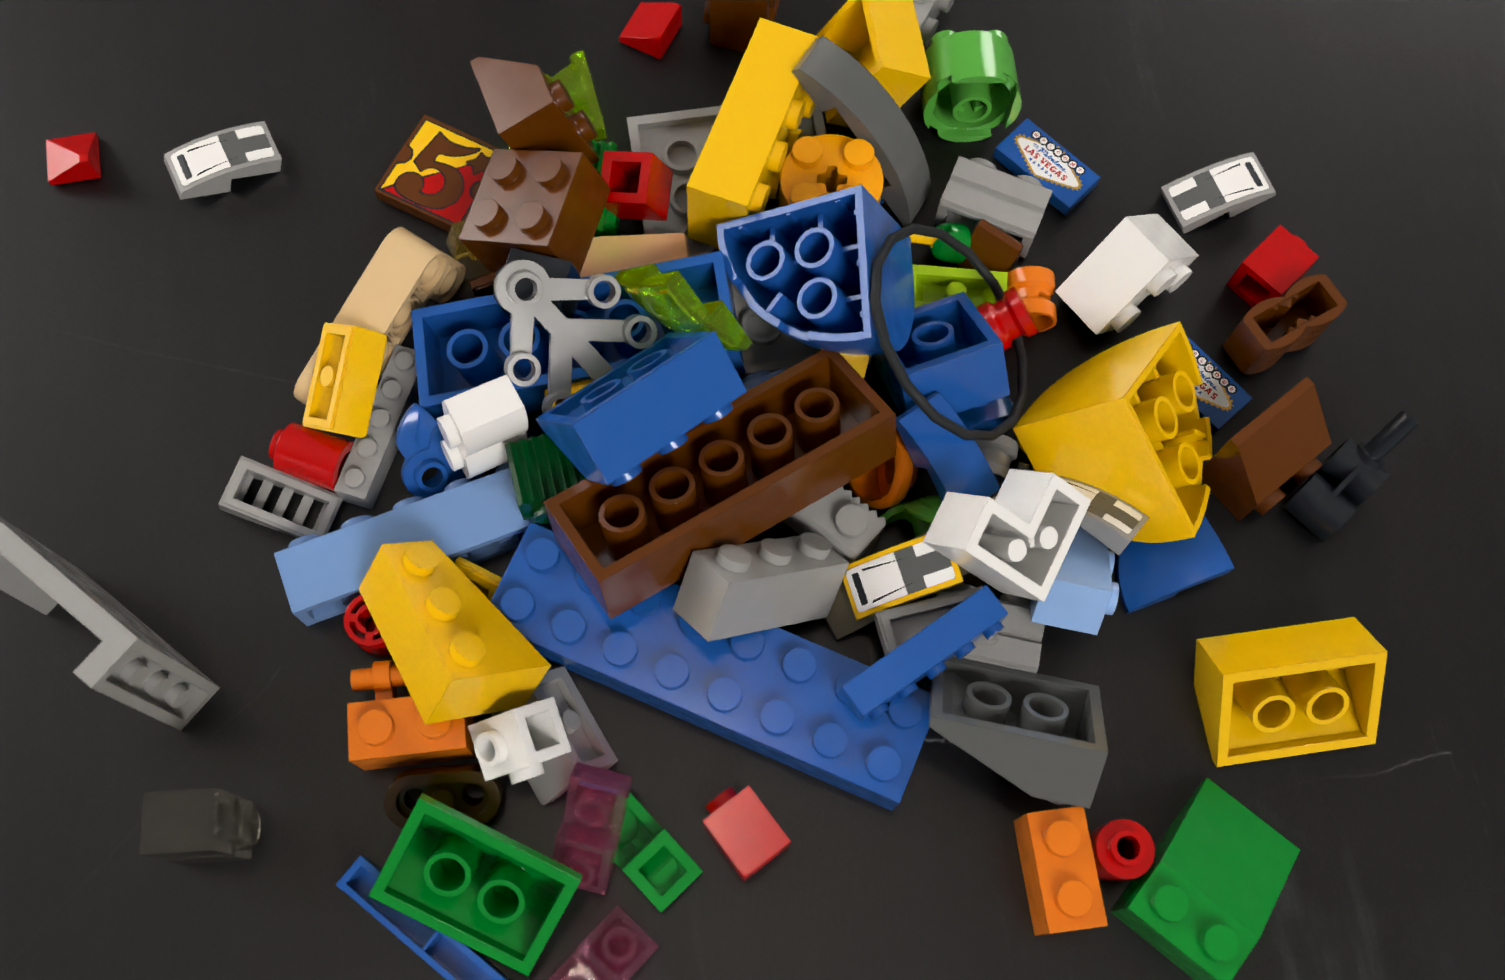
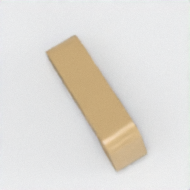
[294,227,466,405]

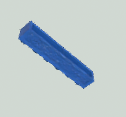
[335,855,510,980]

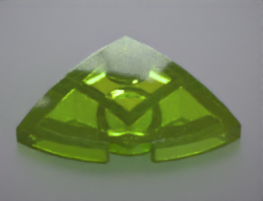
[614,264,752,351]

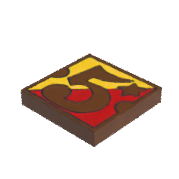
[374,114,500,237]

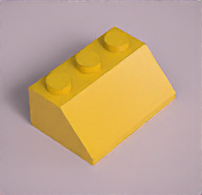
[1194,617,1388,767]

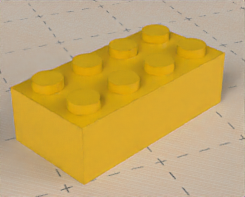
[686,18,818,248]

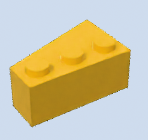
[359,540,551,725]

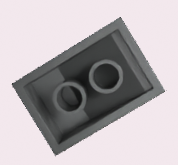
[929,657,1108,809]

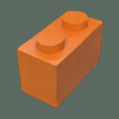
[1013,806,1108,936]

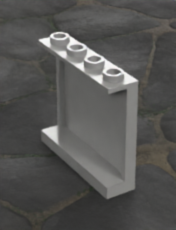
[0,517,220,731]

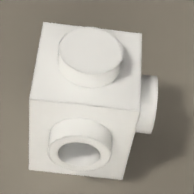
[468,696,571,784]

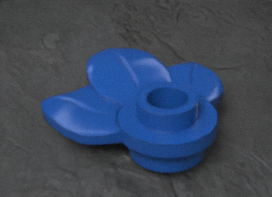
[395,403,486,498]

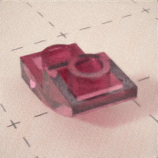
[553,762,633,895]
[548,905,659,980]

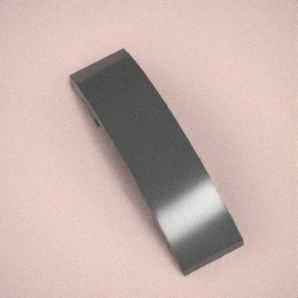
[792,36,931,226]

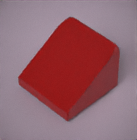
[619,2,682,60]

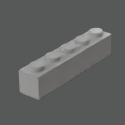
[334,344,419,510]

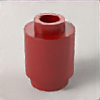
[1089,819,1155,883]

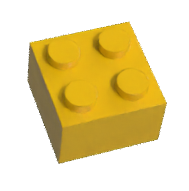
[816,0,931,127]

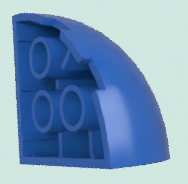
[716,185,914,355]

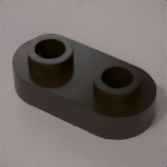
[384,764,503,829]

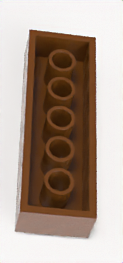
[543,349,896,620]

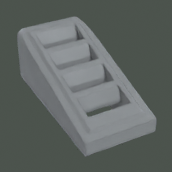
[218,455,343,538]

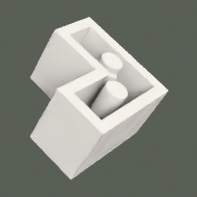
[1055,213,1199,335]
[923,469,1092,602]

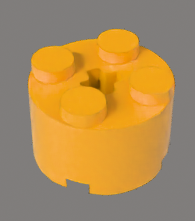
[778,134,884,208]

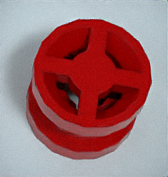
[977,286,1039,351]

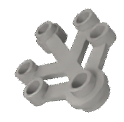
[494,259,657,413]

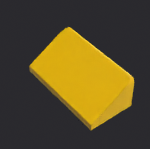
[302,322,387,438]

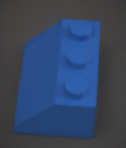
[536,331,747,486]

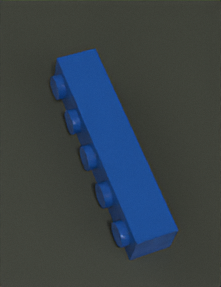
[839,585,1009,722]

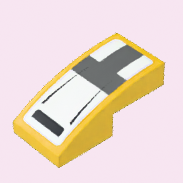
[843,535,964,621]

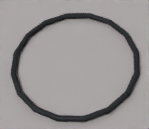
[870,223,1028,441]

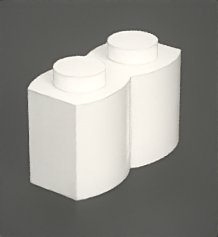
[436,374,528,479]

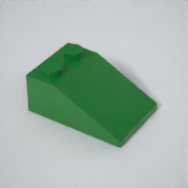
[1109,777,1300,980]

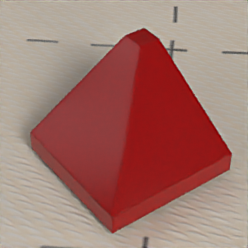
[46,132,101,186]

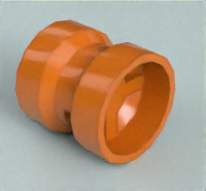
[1007,266,1057,332]

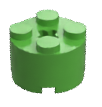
[919,30,1022,142]

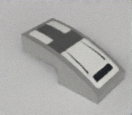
[164,121,282,200]
[1161,152,1276,234]
[1058,476,1150,555]

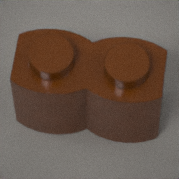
[1222,274,1348,375]

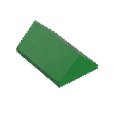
[368,793,583,976]

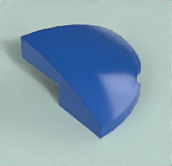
[1116,515,1235,614]

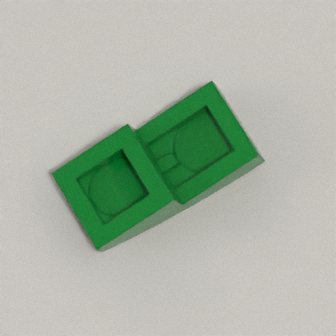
[580,785,703,913]

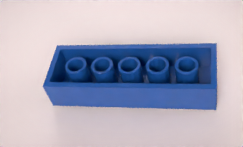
[411,251,746,422]

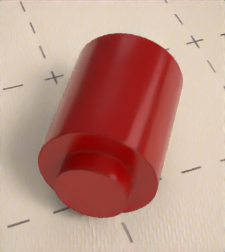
[269,422,354,491]

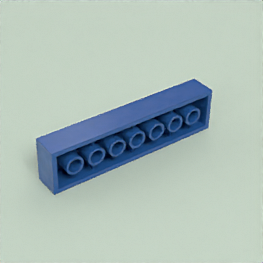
[491,522,930,811]

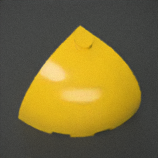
[1012,321,1213,543]

